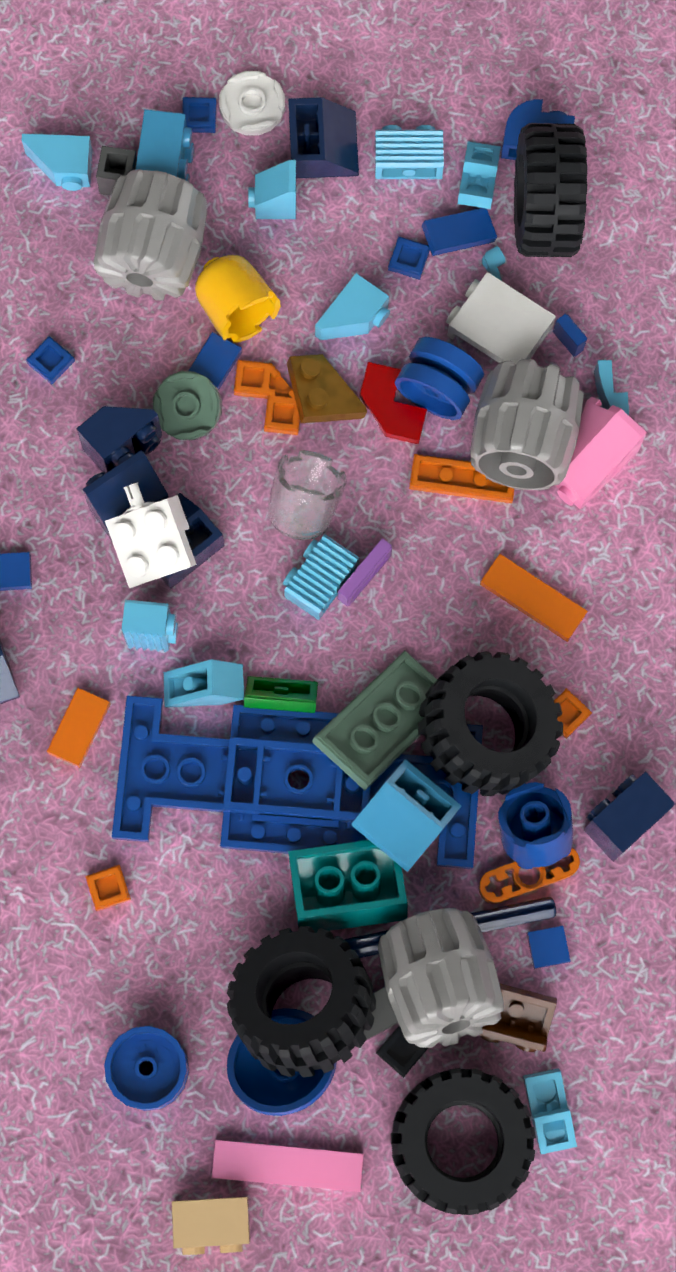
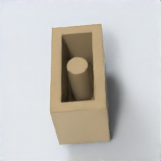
[172,1197,250,1255]

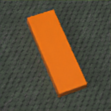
[409,454,514,504]
[480,554,588,642]

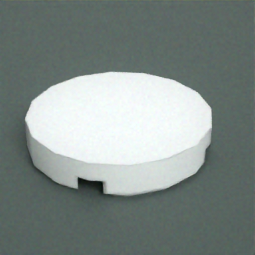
[219,71,285,135]

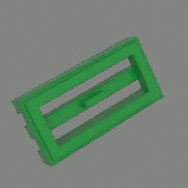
[244,676,318,713]

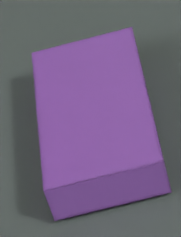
[337,538,392,606]

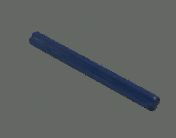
[345,897,556,958]

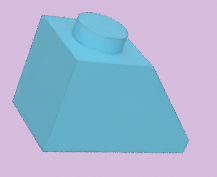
[21,134,93,191]
[248,160,296,219]
[315,273,390,340]
[163,659,244,707]

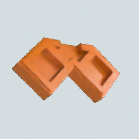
[234,360,300,435]

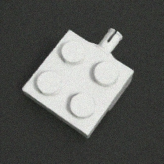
[105,482,197,588]

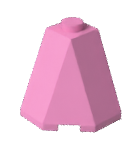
[555,396,647,509]

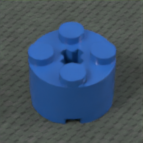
[498,782,574,869]

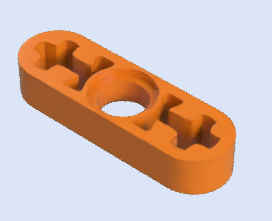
[478,848,580,904]

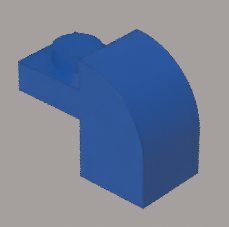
[501,99,575,160]

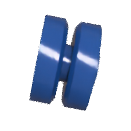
[394,337,485,420]
[104,1026,190,1111]

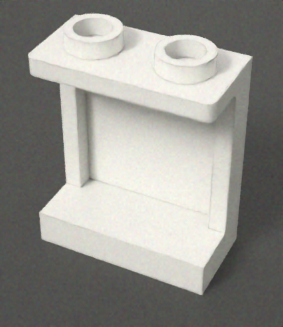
[446,272,556,365]

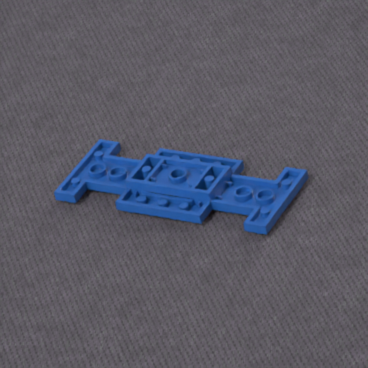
[112,696,483,869]

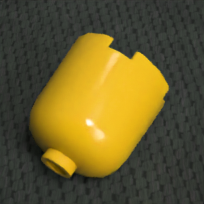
[195,255,281,343]

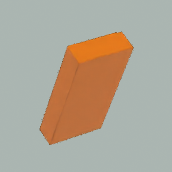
[47,688,111,768]

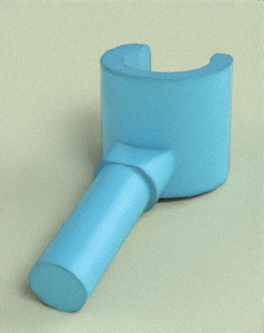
[482,246,506,281]

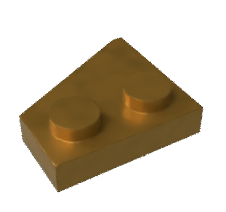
[287,354,367,423]

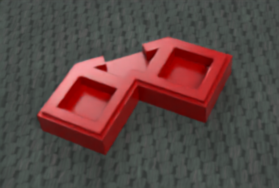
[360,362,427,444]

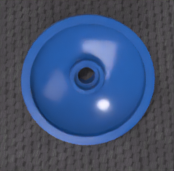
[227,1008,337,1116]

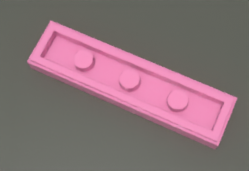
[212,1140,364,1192]

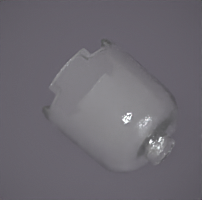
[268,450,347,541]

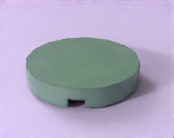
[153,371,222,440]

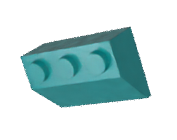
[288,840,408,933]

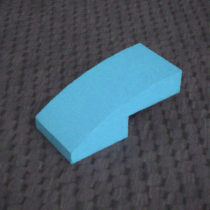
[457,141,501,209]
[594,360,629,415]
[523,1068,577,1154]

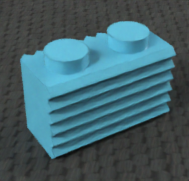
[375,125,444,179]
[283,534,360,620]
[121,599,178,653]

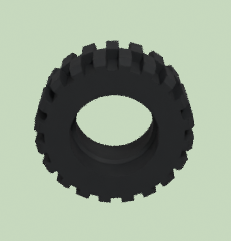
[514,123,588,257]
[418,651,563,796]
[227,926,376,1077]
[391,1068,536,1215]

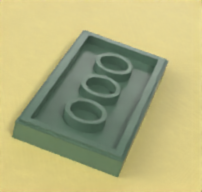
[312,651,437,790]

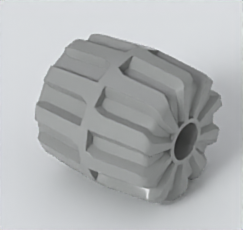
[94,169,207,301]
[470,359,584,491]
[378,908,505,1048]

